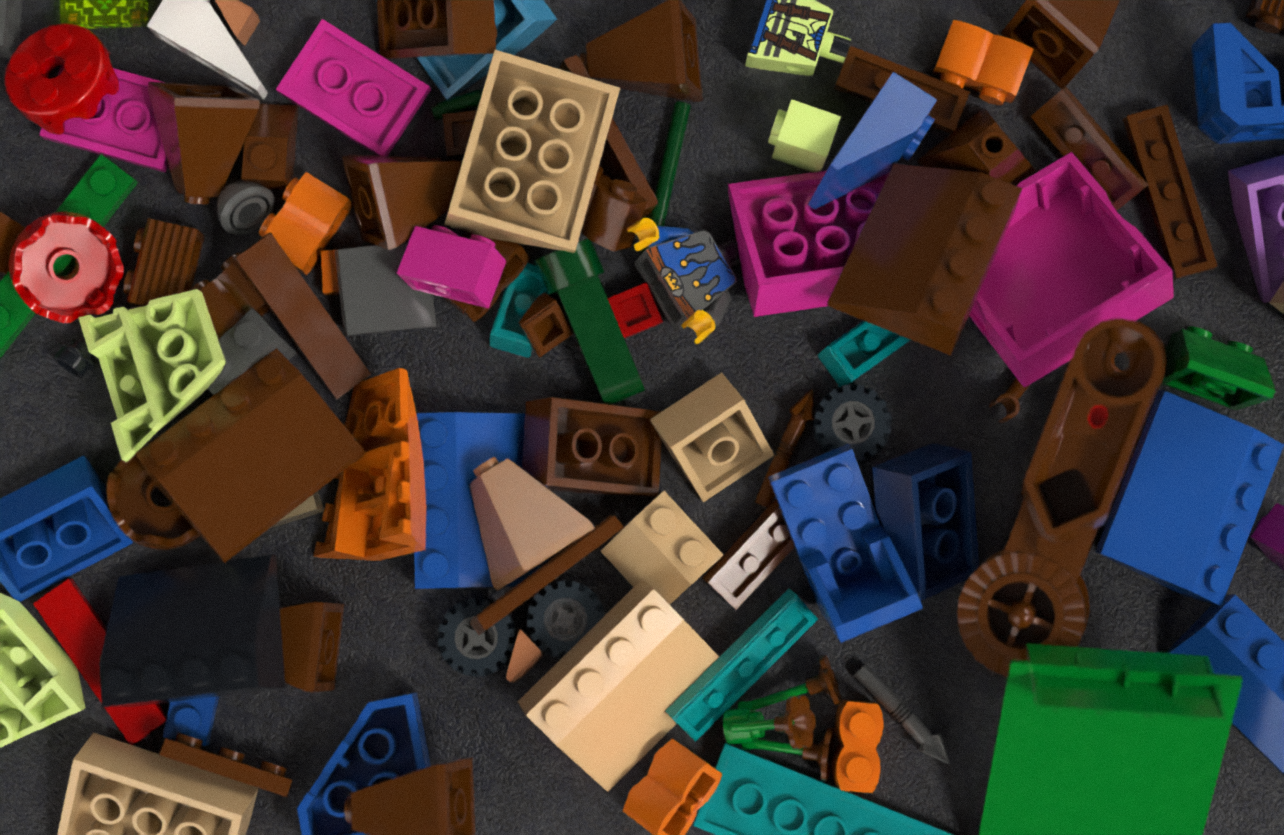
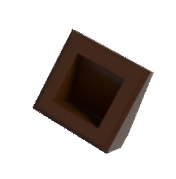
[518,292,574,358]

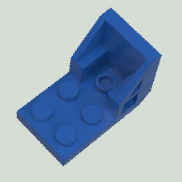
[1191,23,1284,144]
[768,444,923,643]

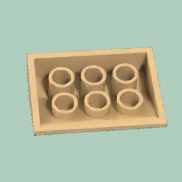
[444,50,620,253]
[518,579,719,792]
[57,732,258,835]

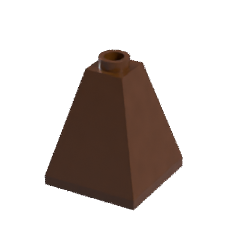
[580,0,703,102]
[1001,0,1120,89]
[148,82,260,204]
[917,107,1037,186]
[342,155,462,250]
[280,602,344,692]
[344,758,475,835]

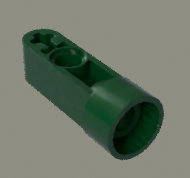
[535,239,645,405]

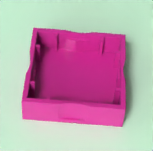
[969,152,1174,388]

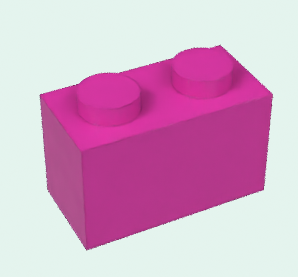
[397,225,507,309]

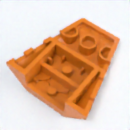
[313,368,426,561]

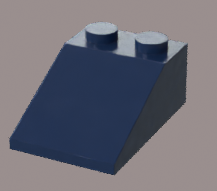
[872,443,979,601]

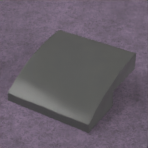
[334,243,437,336]

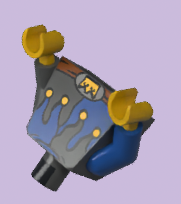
[627,218,740,344]

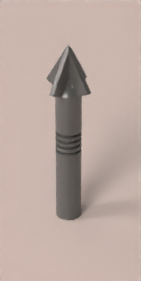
[853,664,950,764]

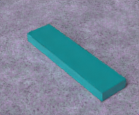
[665,589,818,742]

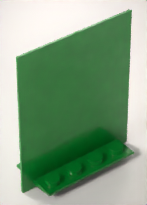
[978,644,1243,835]

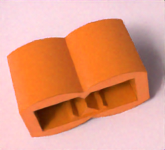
[933,20,1034,106]
[259,172,353,276]
[832,700,883,793]
[623,739,722,835]

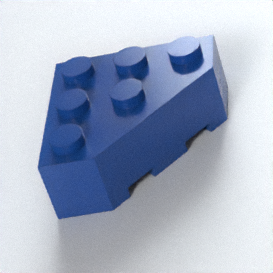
[297,692,431,835]

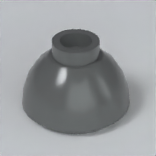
[216,177,275,235]

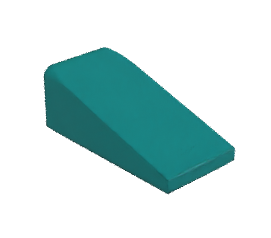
[490,263,549,358]
[818,321,911,387]

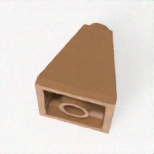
[469,457,594,591]

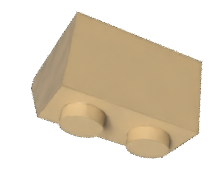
[650,372,774,502]
[601,491,723,605]

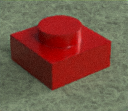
[607,282,663,339]

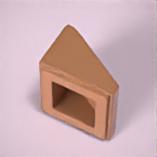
[215,0,260,46]
[506,629,545,683]

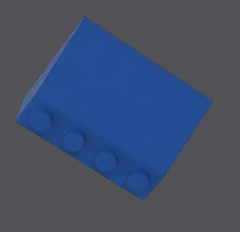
[1095,390,1284,606]
[414,412,549,589]

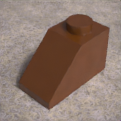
[241,104,298,190]

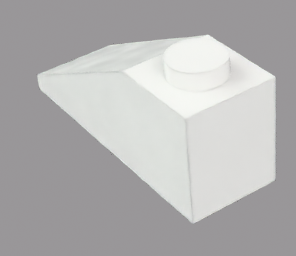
[147,0,268,100]

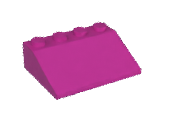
[728,171,890,317]

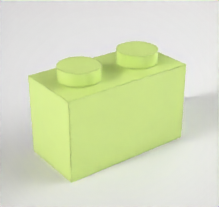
[768,99,841,172]

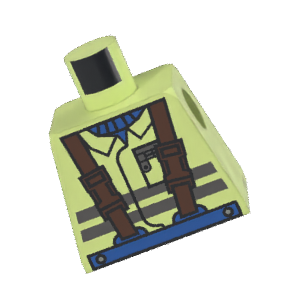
[745,0,851,76]

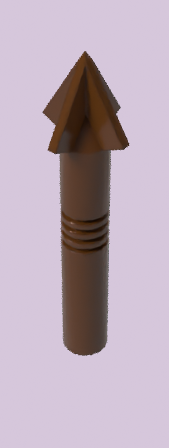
[754,388,814,508]

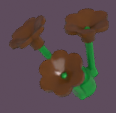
[723,654,842,780]

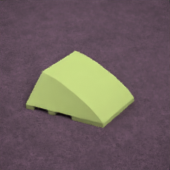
[78,289,226,462]
[0,593,86,748]

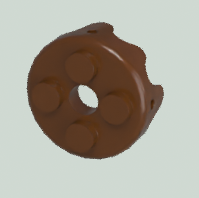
[107,441,200,550]

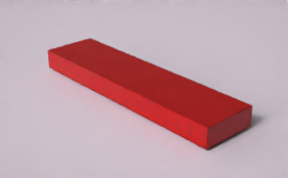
[33,578,167,745]

